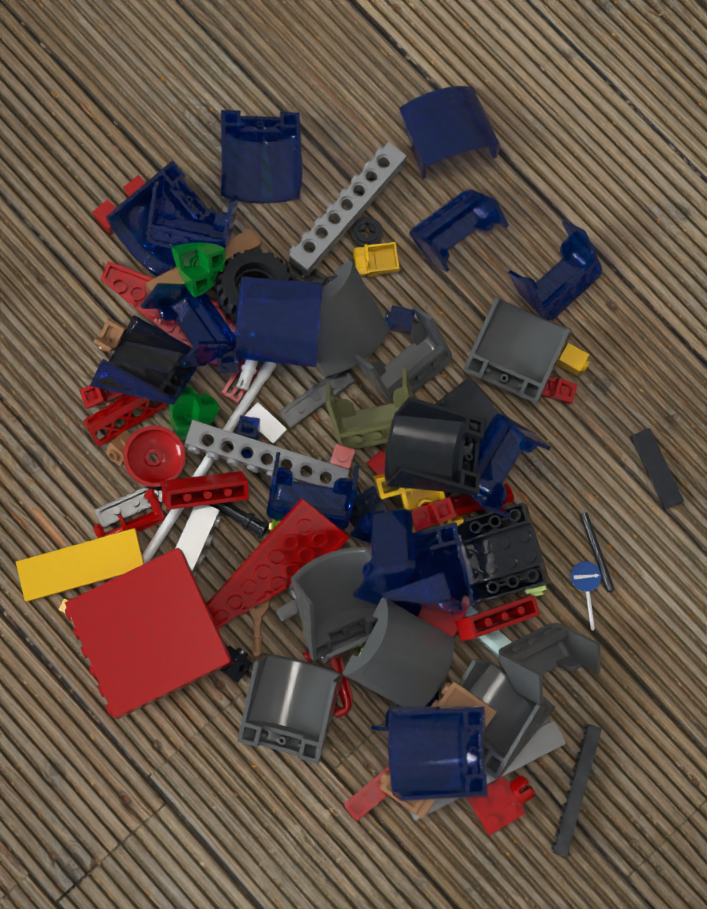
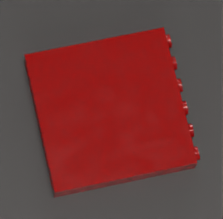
[65,547,234,719]

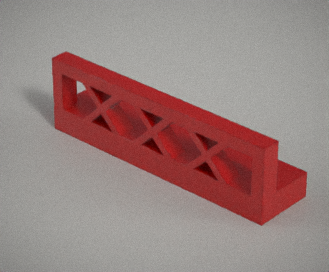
[83,380,168,447]

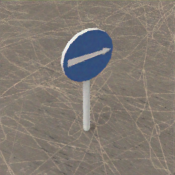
[571,561,601,631]

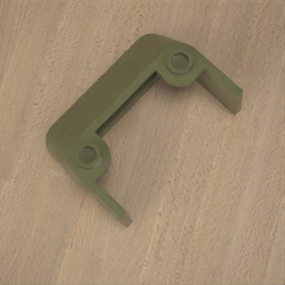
[326,368,413,449]

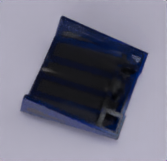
[90,316,205,405]

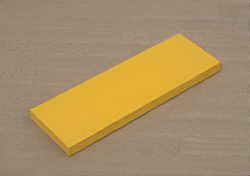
[16,528,144,602]

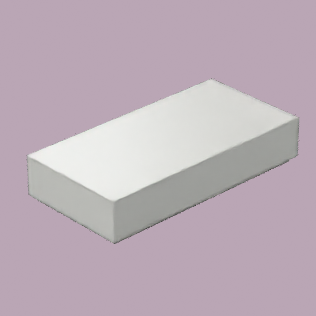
[244,402,287,445]

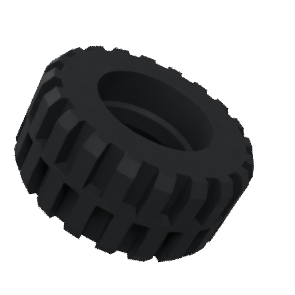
[216,249,294,329]

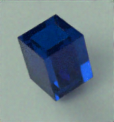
[385,305,415,335]

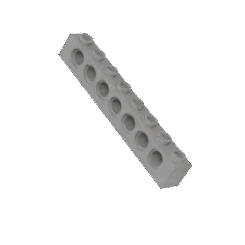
[289,142,407,277]
[184,420,350,497]

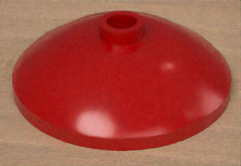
[123,426,185,487]

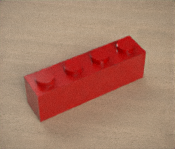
[161,471,249,510]
[455,595,540,641]

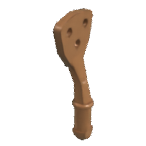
[249,598,271,659]

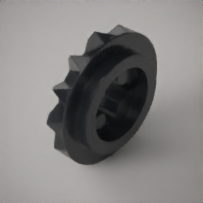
[351,217,383,246]

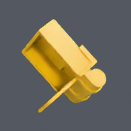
[353,242,399,277]

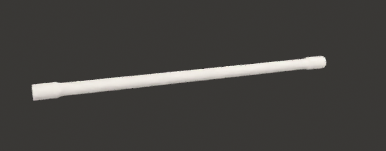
[142,359,277,564]

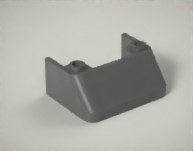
[354,306,452,403]
[499,623,601,704]

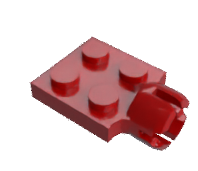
[467,775,535,836]

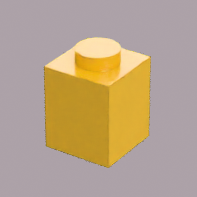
[556,343,590,376]

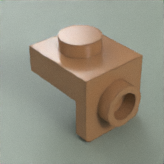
[94,319,127,352]
[106,430,132,466]

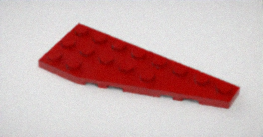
[100,261,253,373]
[207,497,350,629]

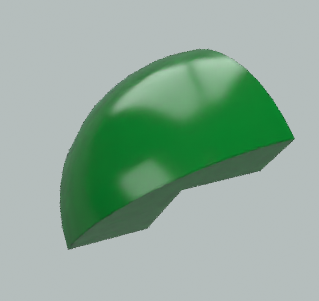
[171,242,226,298]
[169,385,219,441]

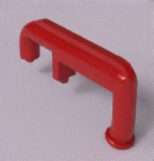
[93,489,165,538]
[302,651,353,718]

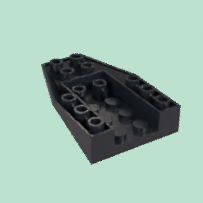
[412,502,550,601]

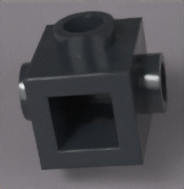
[221,645,253,683]

